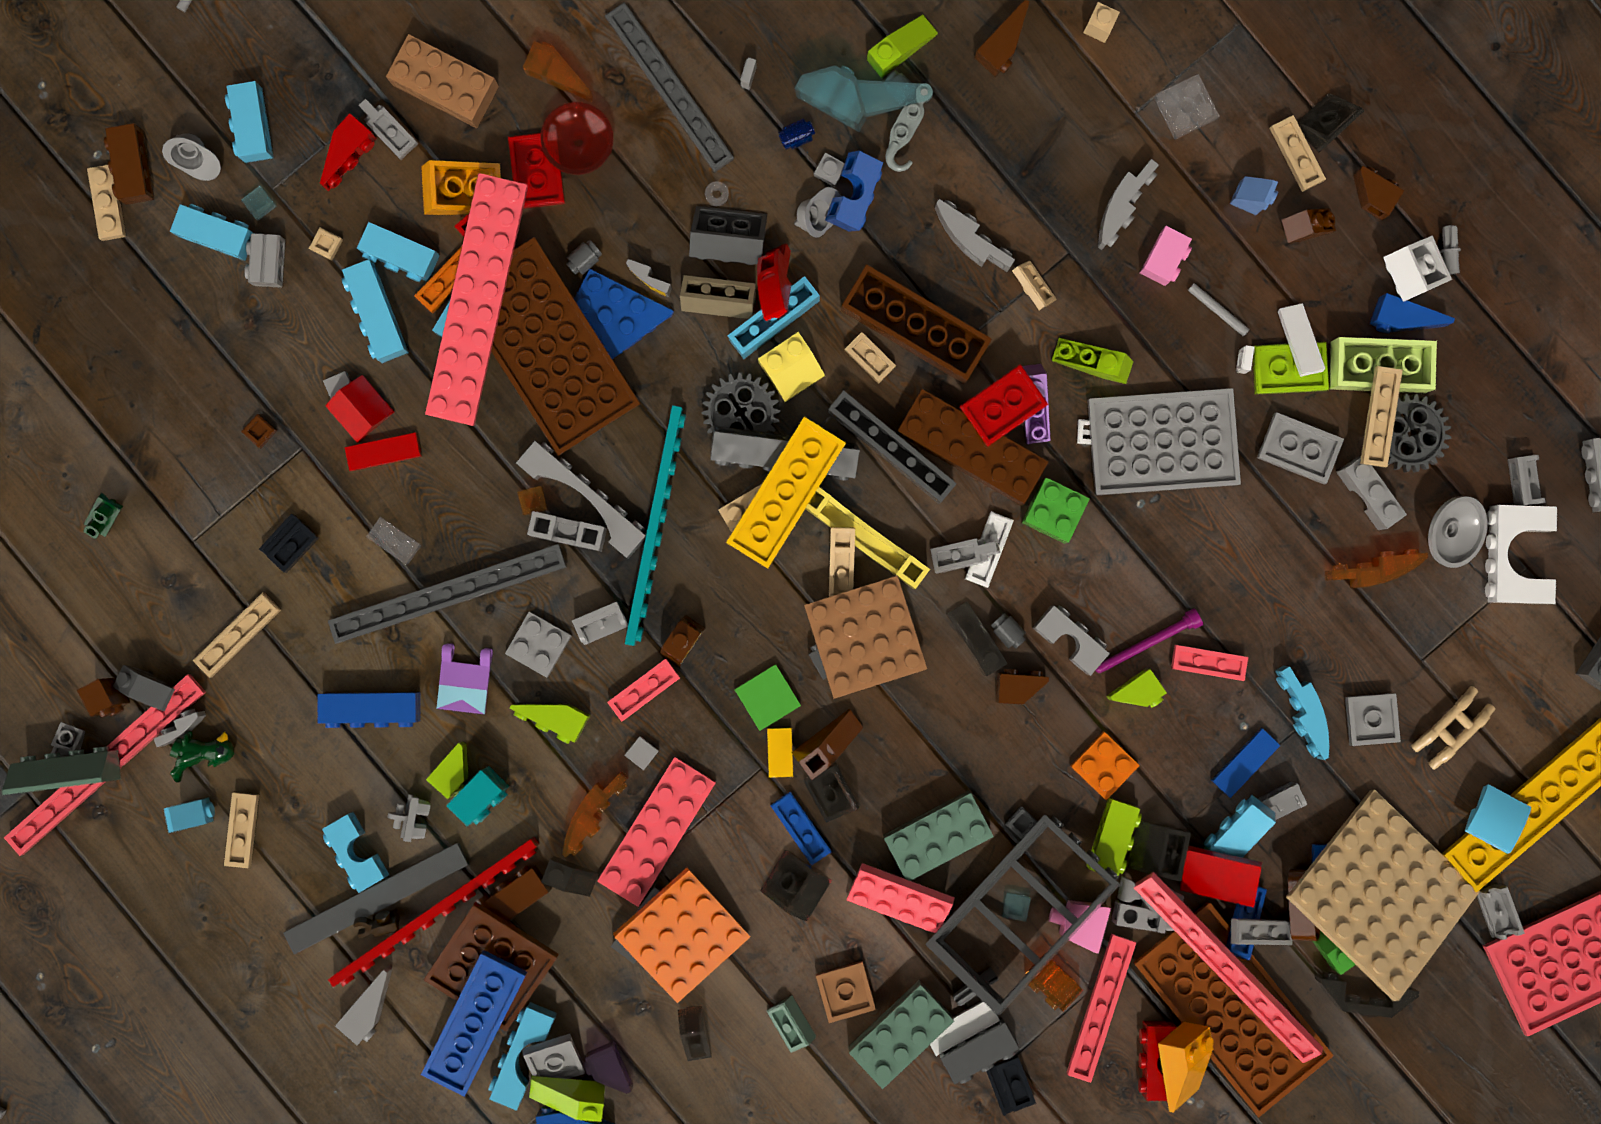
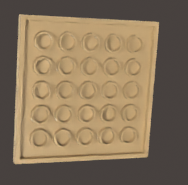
[1286,789,1480,1001]

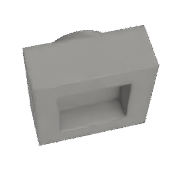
[814,153,845,187]

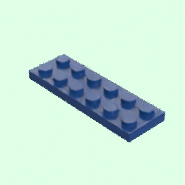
[421,950,527,1097]

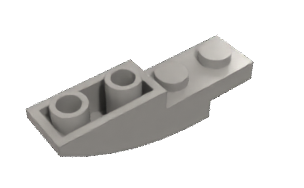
[1098,159,1159,250]
[935,199,1015,272]

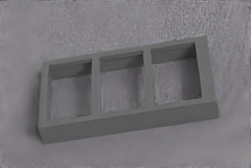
[925,815,1120,1015]

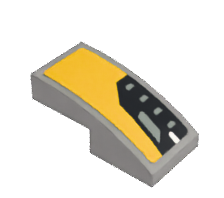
[626,259,672,297]

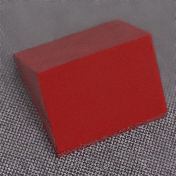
[325,375,394,443]

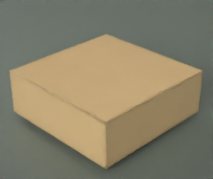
[309,228,343,261]

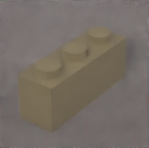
[680,275,756,319]

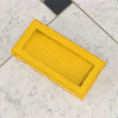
[767,728,793,778]

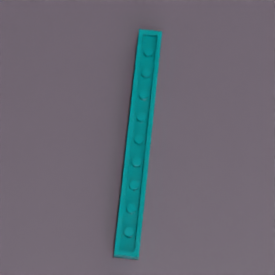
[625,406,686,646]

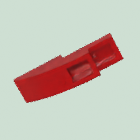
[757,243,792,321]

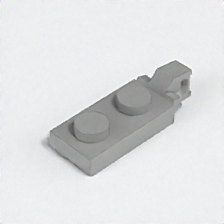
[359,99,418,160]
[930,538,1000,574]

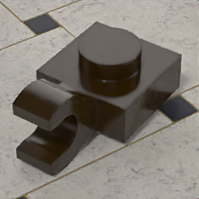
[353,909,400,938]

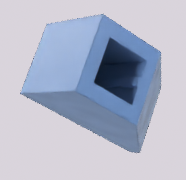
[1230,176,1278,215]

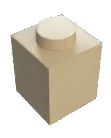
[1084,2,1120,43]

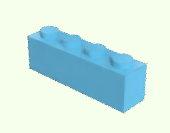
[341,259,409,363]
[728,276,820,359]

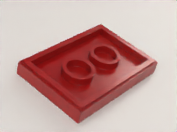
[508,131,565,209]
[960,364,1049,447]
[1180,846,1262,908]

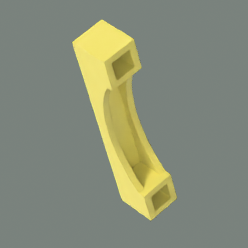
[805,487,930,589]

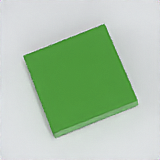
[735,664,801,731]

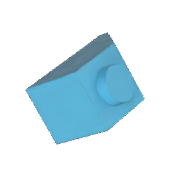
[164,797,215,833]

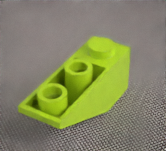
[1051,338,1134,384]
[510,704,591,744]

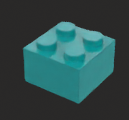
[446,766,510,827]

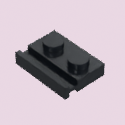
[259,514,320,573]
[986,1055,1036,1116]

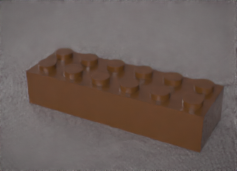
[841,264,992,384]
[896,389,1048,506]

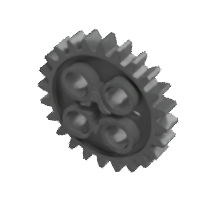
[702,373,780,433]
[1388,394,1451,473]

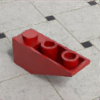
[320,113,377,192]

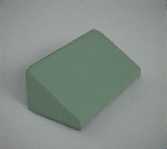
[766,996,816,1053]

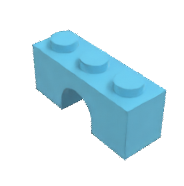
[322,812,389,893]

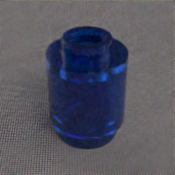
[778,118,815,150]

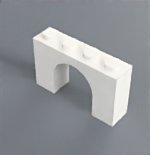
[1485,505,1557,604]

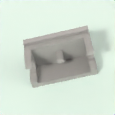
[1508,455,1546,506]
[572,602,628,645]
[1258,782,1307,820]
[1476,883,1525,940]

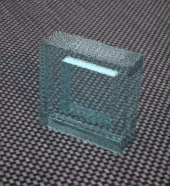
[241,186,277,220]
[1002,892,1031,922]

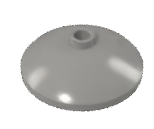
[1428,496,1488,568]

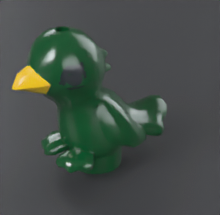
[170,730,234,783]

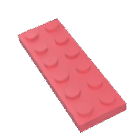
[597,757,716,907]

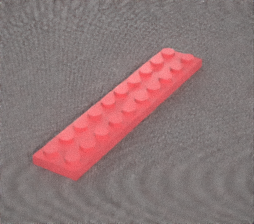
[425,173,528,426]

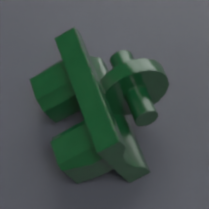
[84,493,123,539]

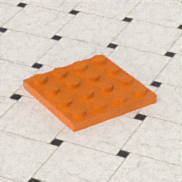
[613,867,750,1003]

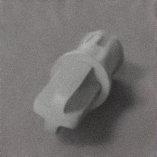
[1441,225,1461,274]

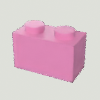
[1140,226,1192,286]

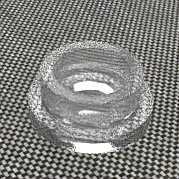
[705,181,729,206]

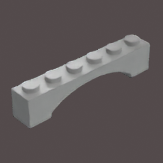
[516,441,646,559]

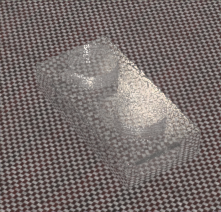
[366,517,421,565]

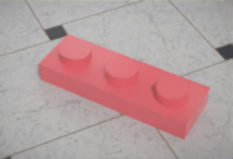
[1171,645,1248,681]
[607,659,680,722]

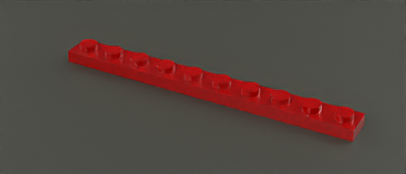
[328,837,539,987]

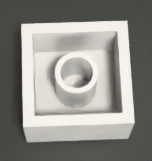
[1383,236,1452,301]

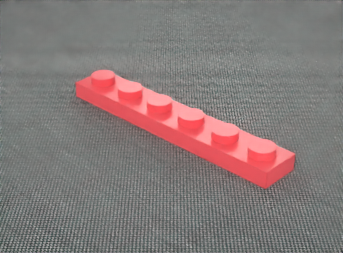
[1066,933,1136,1083]

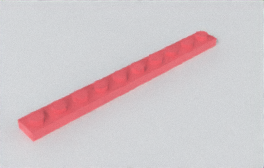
[4,674,206,856]
[1134,872,1323,1063]

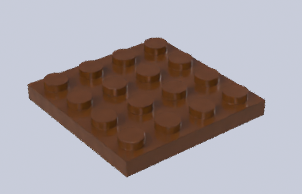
[424,902,559,1031]

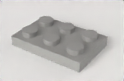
[1257,412,1344,484]

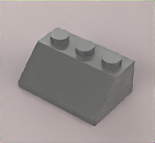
[689,206,768,265]

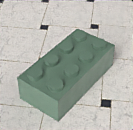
[883,791,994,881]
[848,980,954,1089]

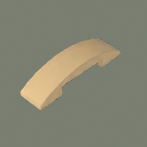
[829,527,855,597]

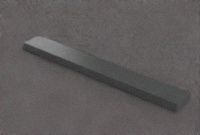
[605,2,734,173]
[283,842,469,954]

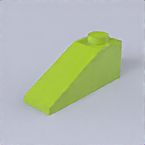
[867,15,938,78]
[529,1076,605,1122]

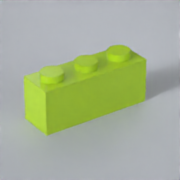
[1086,798,1142,876]

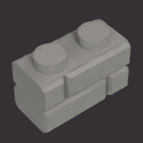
[245,234,285,288]

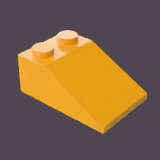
[421,160,501,215]
[1158,1022,1213,1113]

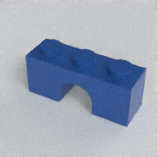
[825,151,883,232]

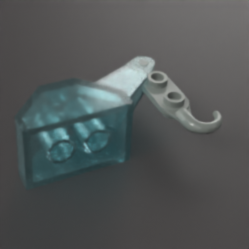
[795,65,933,172]

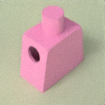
[1049,900,1111,953]

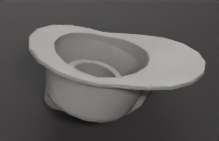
[162,133,221,181]
[794,187,841,237]

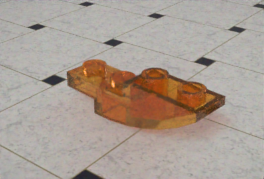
[1325,549,1428,588]
[562,771,628,858]

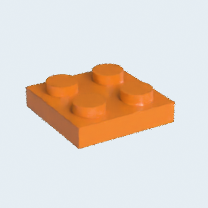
[1070,731,1140,801]

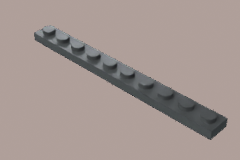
[328,544,567,644]

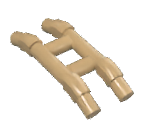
[1411,686,1495,770]

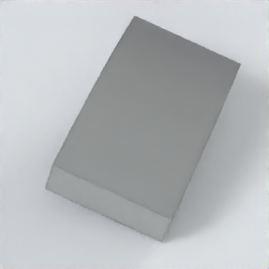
[154,709,206,747]
[51,722,85,757]

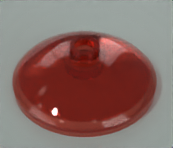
[541,102,614,175]

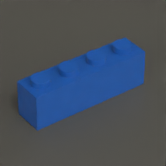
[318,692,421,728]

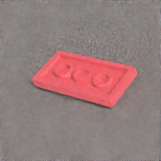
[847,863,955,933]

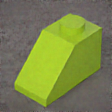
[1107,668,1167,708]
[426,741,468,799]

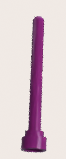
[1095,608,1203,673]

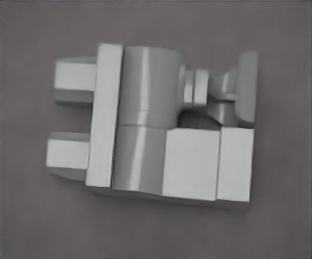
[1111,876,1184,933]

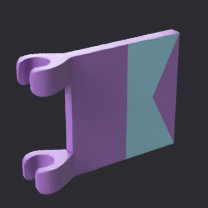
[436,643,493,714]

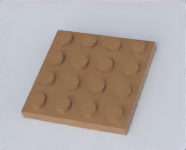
[804,576,927,699]

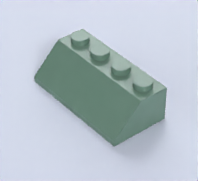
[2,746,121,795]

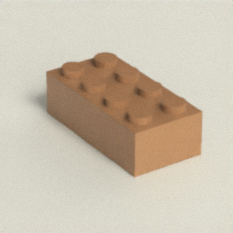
[386,34,499,128]

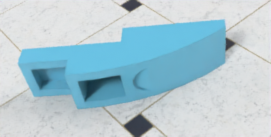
[1275,666,1329,760]

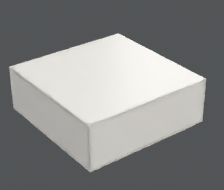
[1236,345,1254,374]

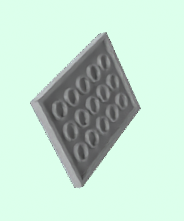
[1087,388,1241,496]

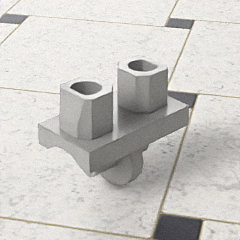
[387,794,431,842]

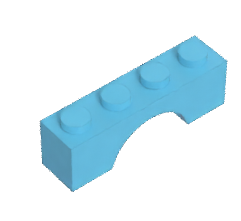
[488,1002,557,1111]

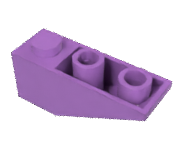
[1022,364,1051,444]

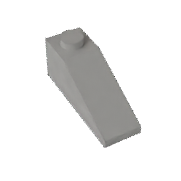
[335,966,393,1045]

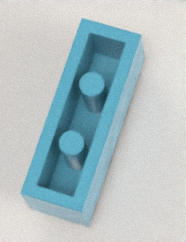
[225,81,273,163]
[170,204,255,261]
[357,222,440,282]
[1204,795,1276,858]

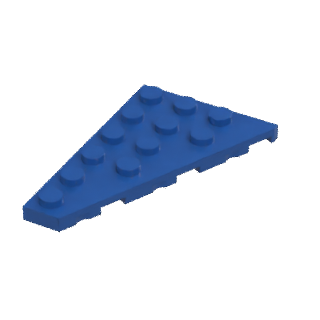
[574,269,674,359]

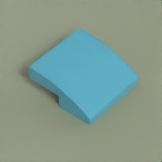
[1464,784,1532,854]

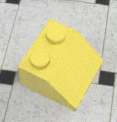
[758,332,825,402]

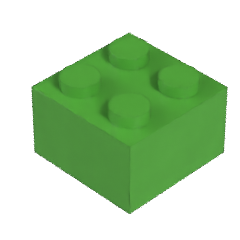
[1021,478,1090,544]

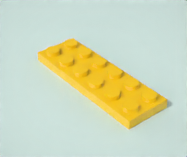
[726,417,846,568]

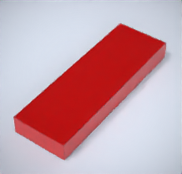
[344,433,422,472]

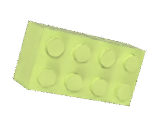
[1329,337,1437,393]

